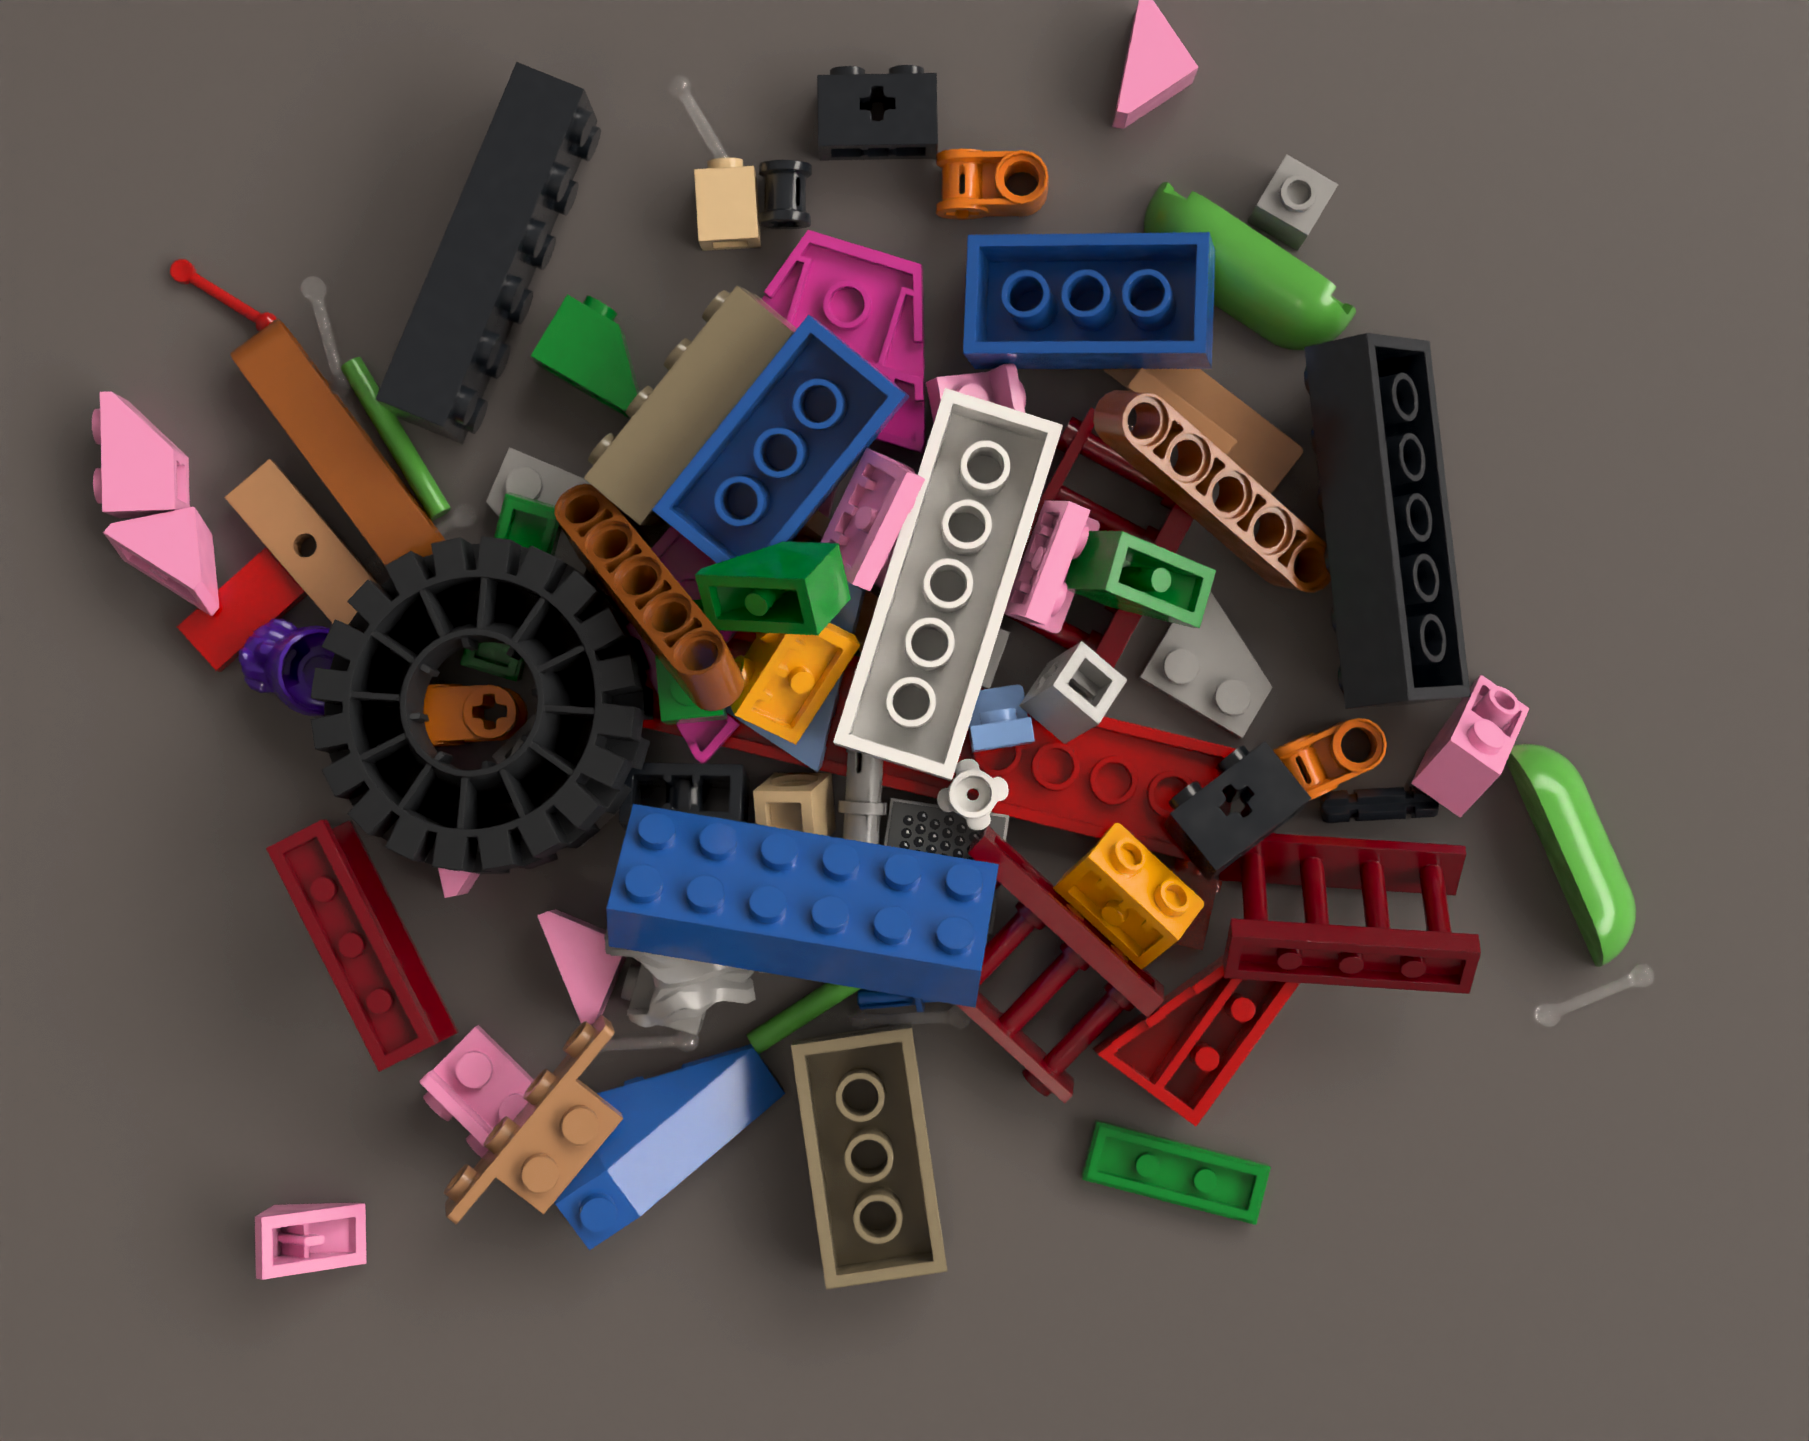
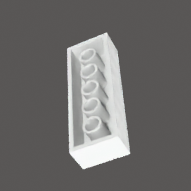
[833,388,1063,781]

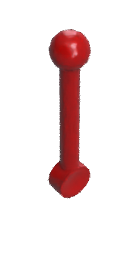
[170,259,277,332]

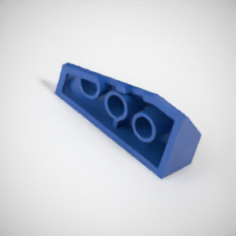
[554,1044,785,1250]

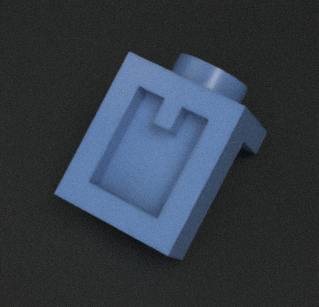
[968,684,1035,753]

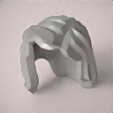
[604,929,756,1027]

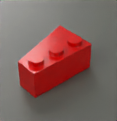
[1092,955,1300,1127]

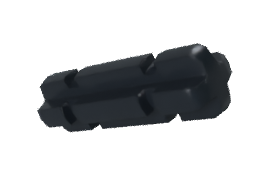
[1320,786,1439,823]

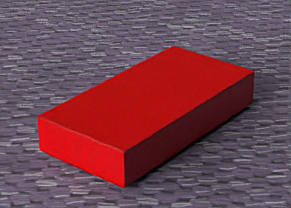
[177,547,308,672]

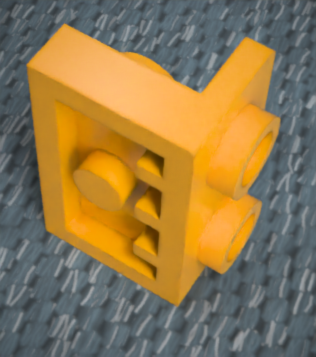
[730,623,860,745]
[1053,823,1204,970]

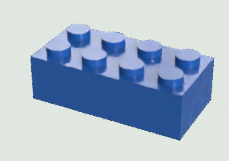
[963,232,1215,369]
[652,315,910,563]

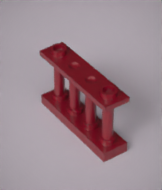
[1004,407,1194,668]
[266,819,459,1072]
[957,826,1164,1104]
[1218,833,1481,994]

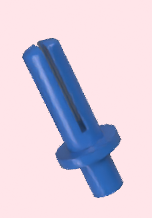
[857,989,938,1012]

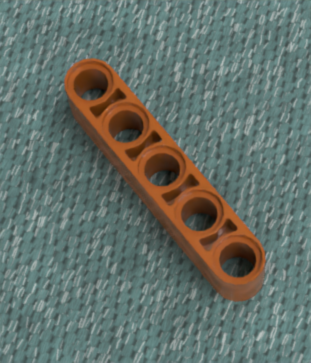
[230,318,445,565]
[1093,390,1331,593]
[554,484,744,711]

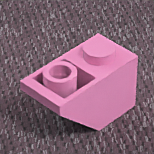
[92,392,190,519]
[1411,675,1530,818]

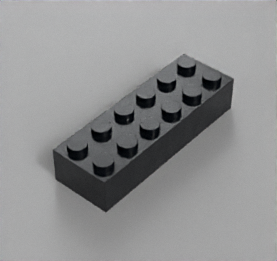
[375,62,601,444]
[1304,333,1471,709]

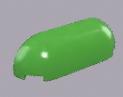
[1144,182,1356,350]
[1506,744,1636,967]

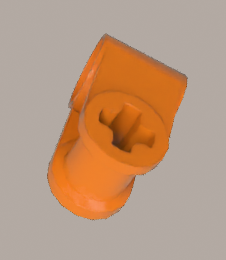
[936,148,1049,220]
[423,684,528,747]
[1273,718,1387,800]

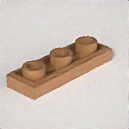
[224,459,379,625]

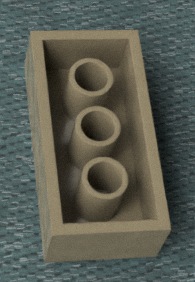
[584,285,797,525]
[791,1023,947,1289]

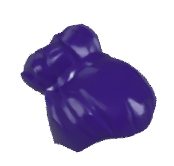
[239,619,335,716]

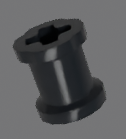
[759,160,812,229]

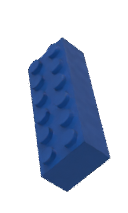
[606,804,999,1008]

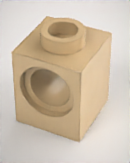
[694,158,761,251]
[753,773,836,836]

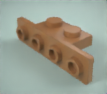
[1102,368,1303,494]
[444,1015,623,1224]

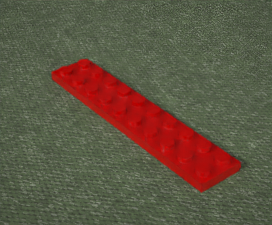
[642,631,1236,861]

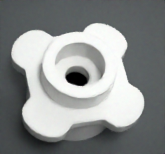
[937,759,1009,830]

